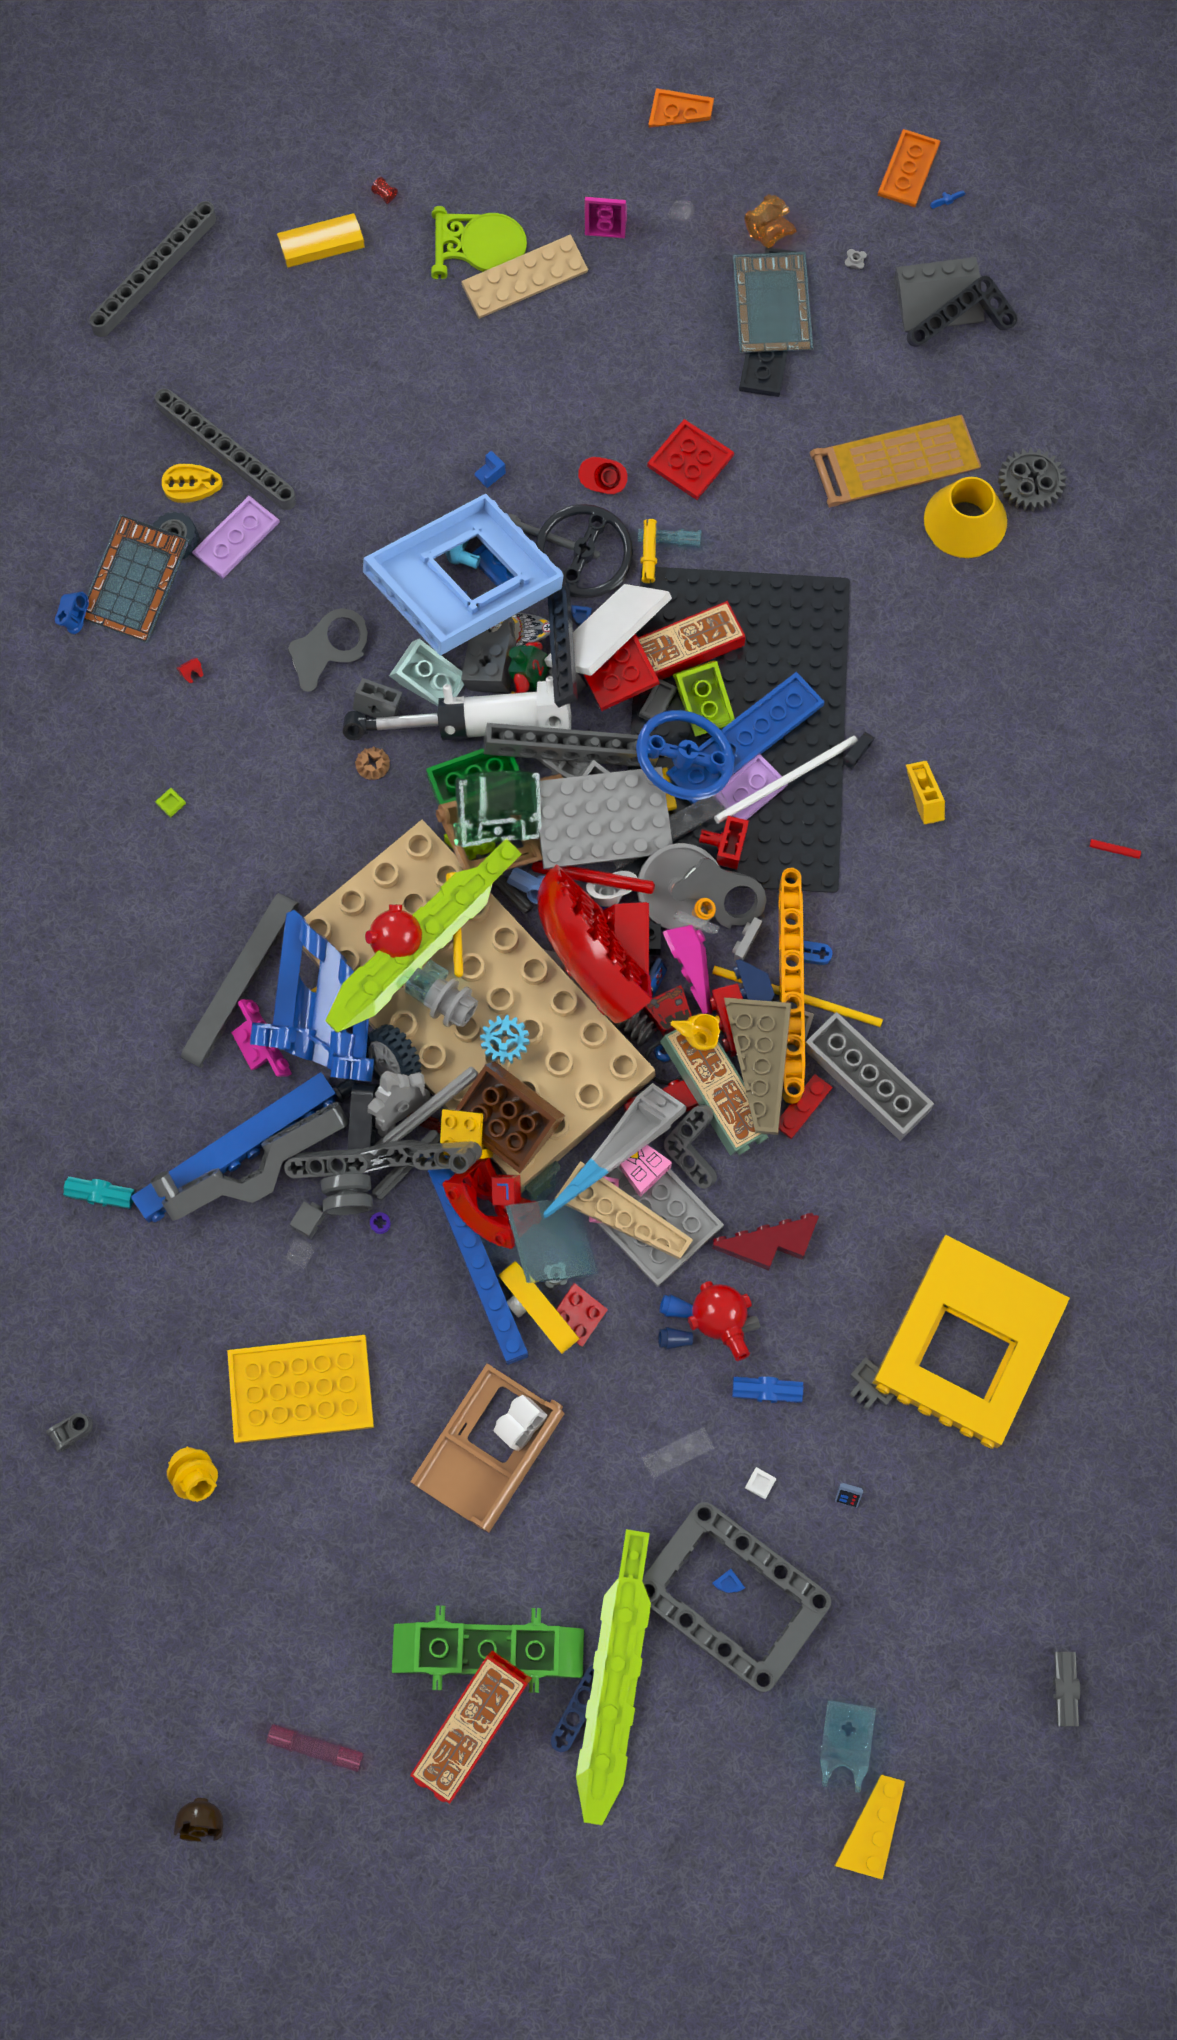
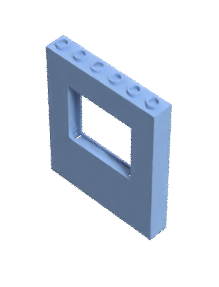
[363,494,564,656]

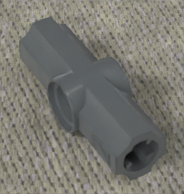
[1053,1652,1080,1727]

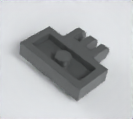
[849,1357,895,1410]

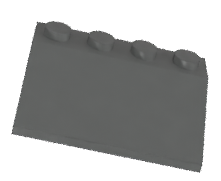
[894,257,985,332]

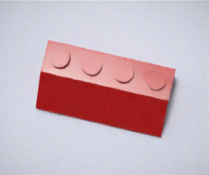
[603,902,649,974]

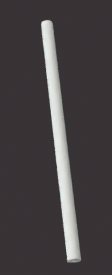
[714,736,858,824]

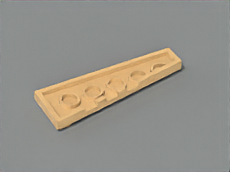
[555,1161,693,1259]

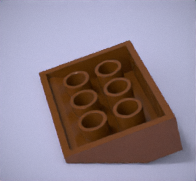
[455,1061,565,1174]

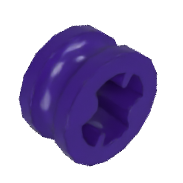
[370,1212,391,1234]

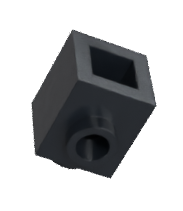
[649,921,661,955]

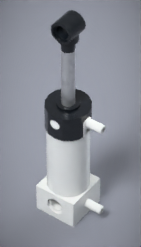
[343,676,571,741]

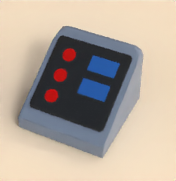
[835,1483,863,1508]

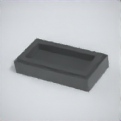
[639,679,677,720]

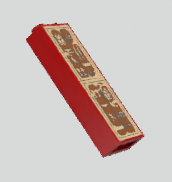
[638,601,746,680]
[410,1650,532,1804]

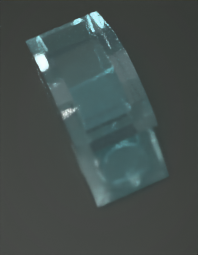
[405,960,449,1004]

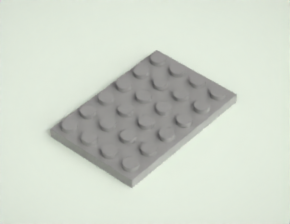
[532,767,672,869]
[597,1166,724,1287]

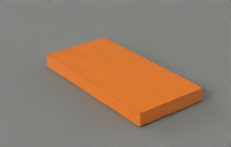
[877,129,940,207]

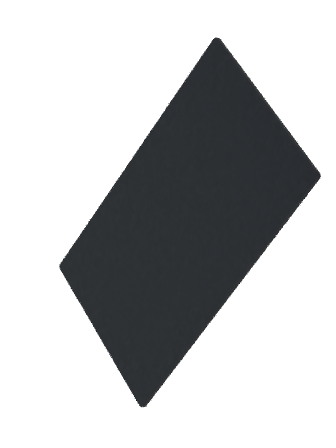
[622,567,850,893]

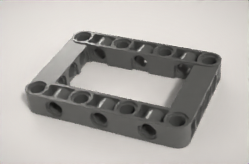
[642,1502,831,1693]

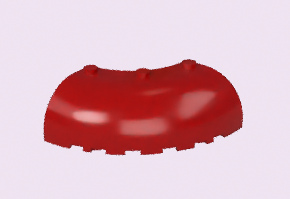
[537,864,652,1023]

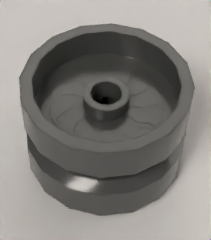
[321,1174,373,1215]

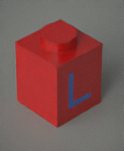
[492,1174,521,1209]

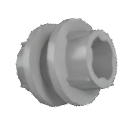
[424,978,478,1027]

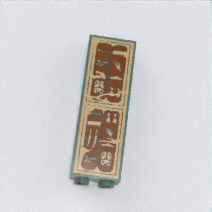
[660,1029,769,1156]

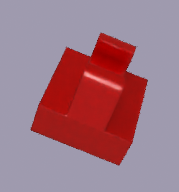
[177,657,203,683]

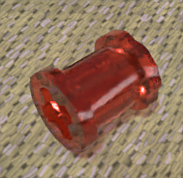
[371,177,398,204]

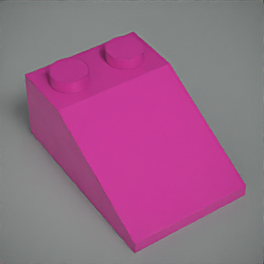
[585,197,627,238]

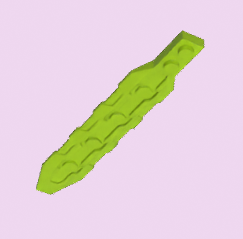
[325,838,521,1033]
[576,1529,651,1825]

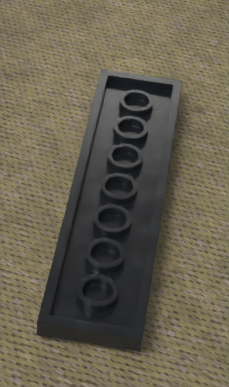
[739,247,805,397]

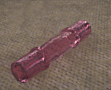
[266,1724,364,1772]

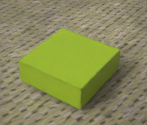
[155,788,186,818]

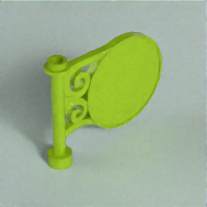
[431,206,527,279]

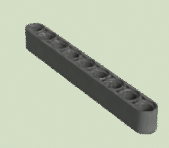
[89,201,216,337]
[155,388,296,510]
[181,893,299,1068]

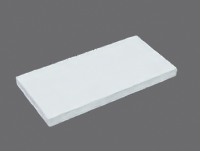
[544,584,672,675]

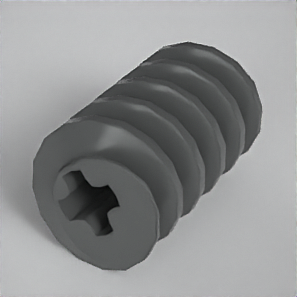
[613,1010,659,1046]

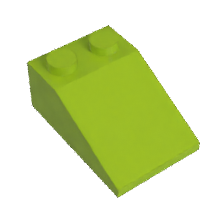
[673,661,735,736]

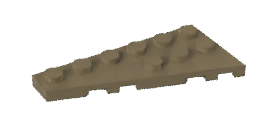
[724,998,791,1135]

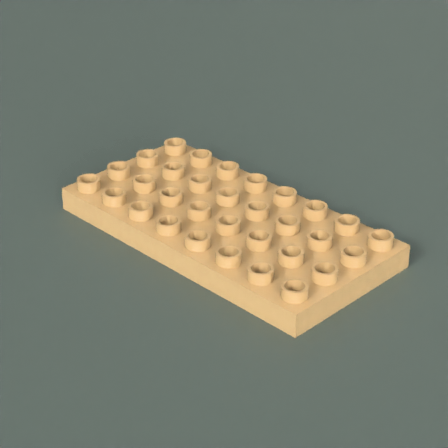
[302,820,656,1193]

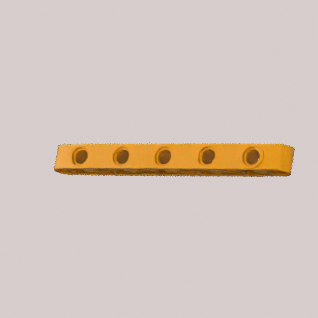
[779,868,805,1104]

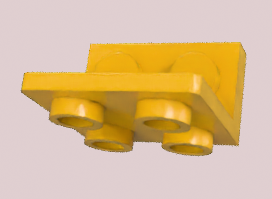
[440,1109,493,1159]

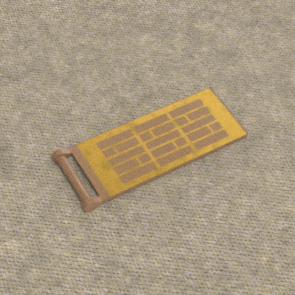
[810,415,981,508]

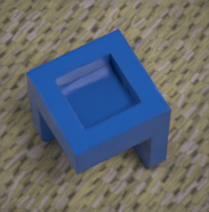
[474,451,506,488]

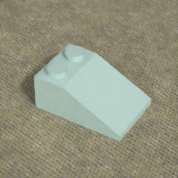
[389,639,464,706]

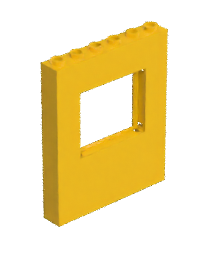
[872,1235,1070,1449]

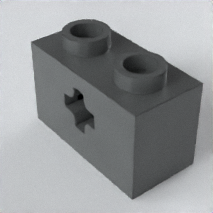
[353,678,403,718]

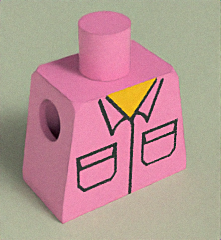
[619,1145,672,1197]

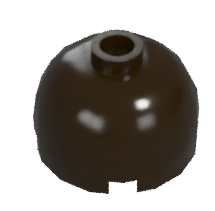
[174,1798,223,1841]

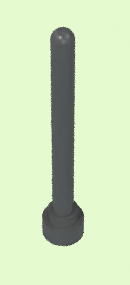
[509,513,600,558]

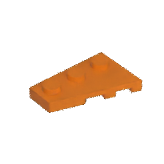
[649,88,714,127]

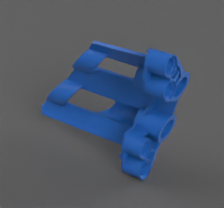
[250,910,374,1082]

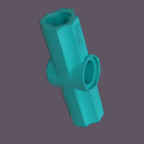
[63,1176,135,1209]

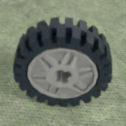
[366,1024,422,1080]

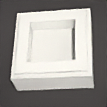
[745,1467,776,1499]

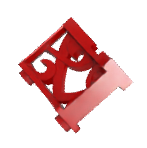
[443,1158,540,1249]

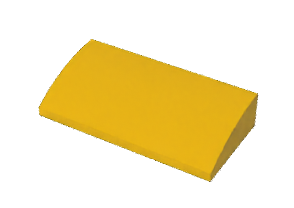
[277,213,365,268]

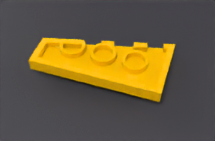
[835,1775,905,1880]

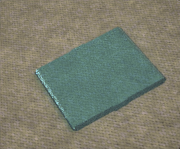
[505,1200,598,1283]

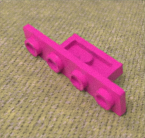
[231,999,292,1077]

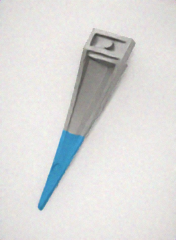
[544,1083,686,1218]

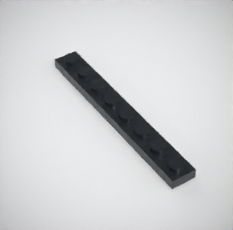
[548,578,578,708]

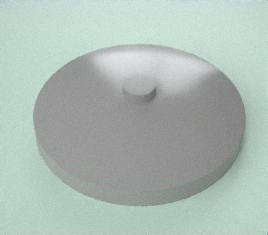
[637,843,719,930]

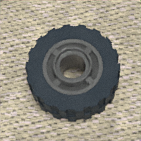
[153,512,199,560]

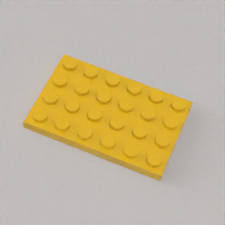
[227,1335,374,1443]

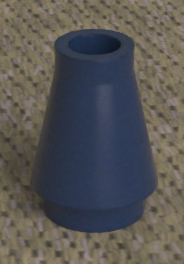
[658,1327,693,1350]

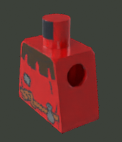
[643,985,691,1036]

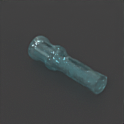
[638,528,702,549]

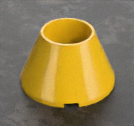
[924,477,1007,558]

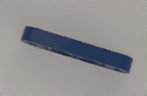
[551,1665,594,1752]

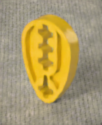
[162,464,223,503]

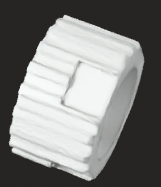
[507,1296,526,1318]

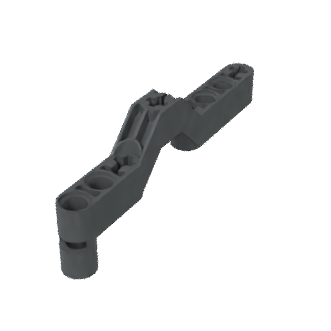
[150,1102,349,1221]
[284,1140,482,1178]

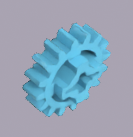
[480,1015,530,1065]

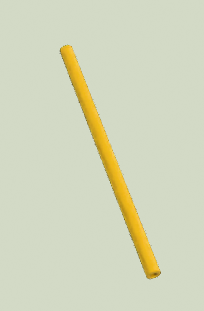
[712,966,883,1027]

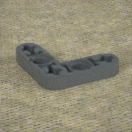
[664,1104,717,1189]

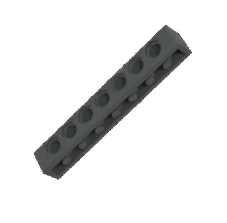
[484,723,659,767]

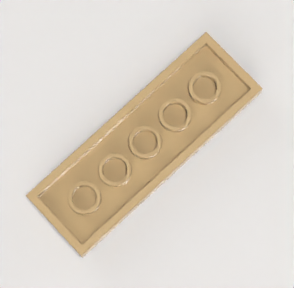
[462,234,588,319]

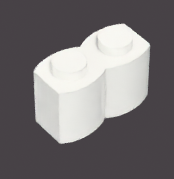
[494,1395,547,1451]

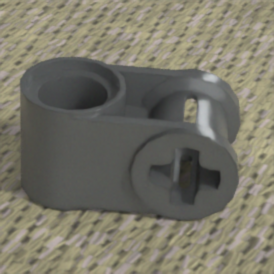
[46,1413,93,1453]

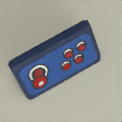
[649,958,668,998]

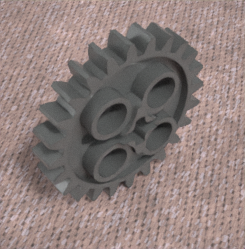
[998,447,1066,512]

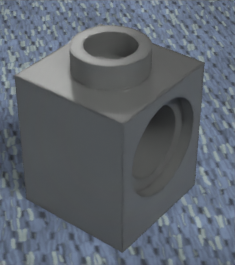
[290,1202,325,1240]

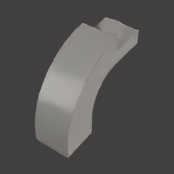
[536,758,610,778]

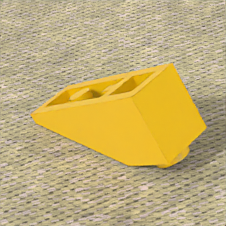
[906,761,945,824]

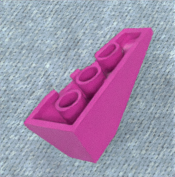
[662,925,712,1015]

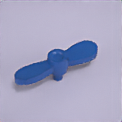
[930,191,965,209]

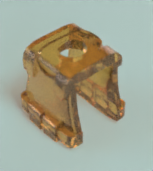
[744,194,797,248]

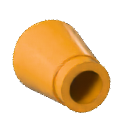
[692,898,716,920]

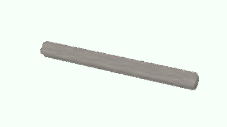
[375,1067,478,1145]

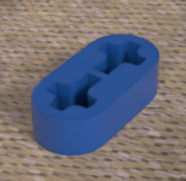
[803,940,832,965]

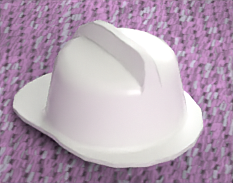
[586,871,637,907]

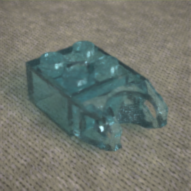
[820,1699,876,1793]

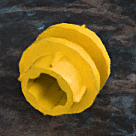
[167,1446,218,1502]

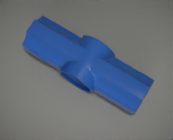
[732,1377,803,1403]

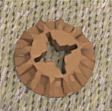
[355,746,390,780]

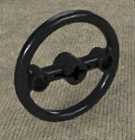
[536,504,633,598]

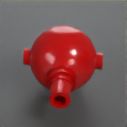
[365,904,422,988]
[688,1281,752,1361]

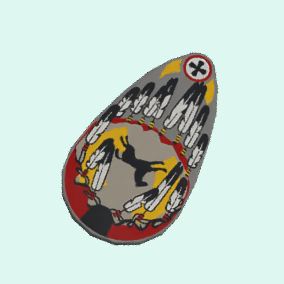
[488,613,550,646]

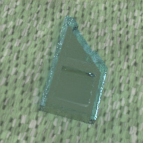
[524,1161,561,1204]

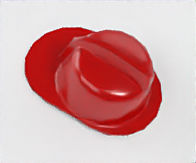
[578,457,628,494]

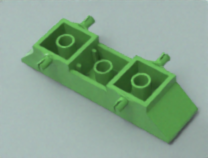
[392,1606,584,1693]

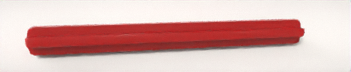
[532,861,655,894]

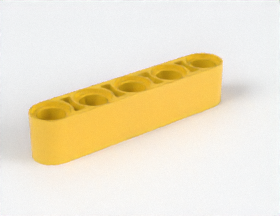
[498,1261,579,1354]

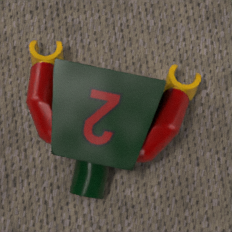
[508,642,549,694]

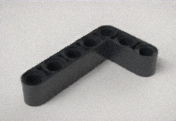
[907,276,1017,347]

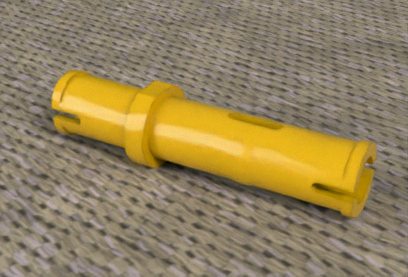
[640,519,657,583]

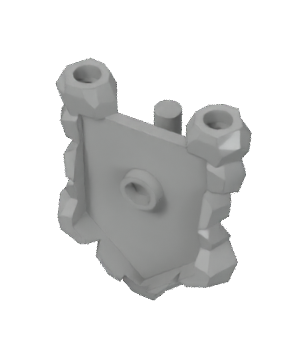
[368,1071,432,1137]

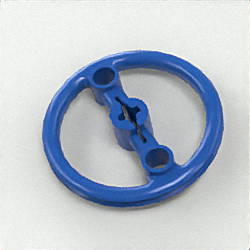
[636,710,734,800]

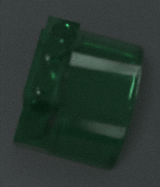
[454,771,541,847]

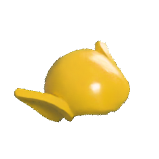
[670,1014,720,1051]

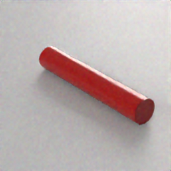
[1089,839,1141,859]

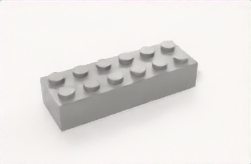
[805,1012,934,1141]

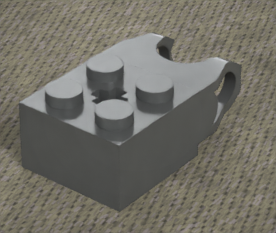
[461,617,516,692]

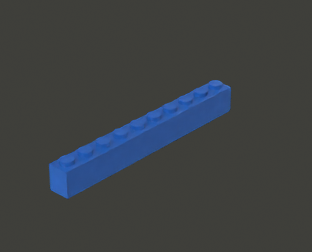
[131,1072,338,1223]
[427,1155,528,1365]

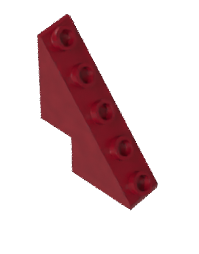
[712,1213,819,1271]

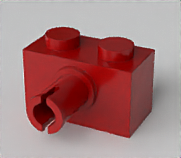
[699,816,749,869]

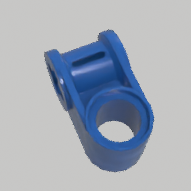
[55,592,89,634]

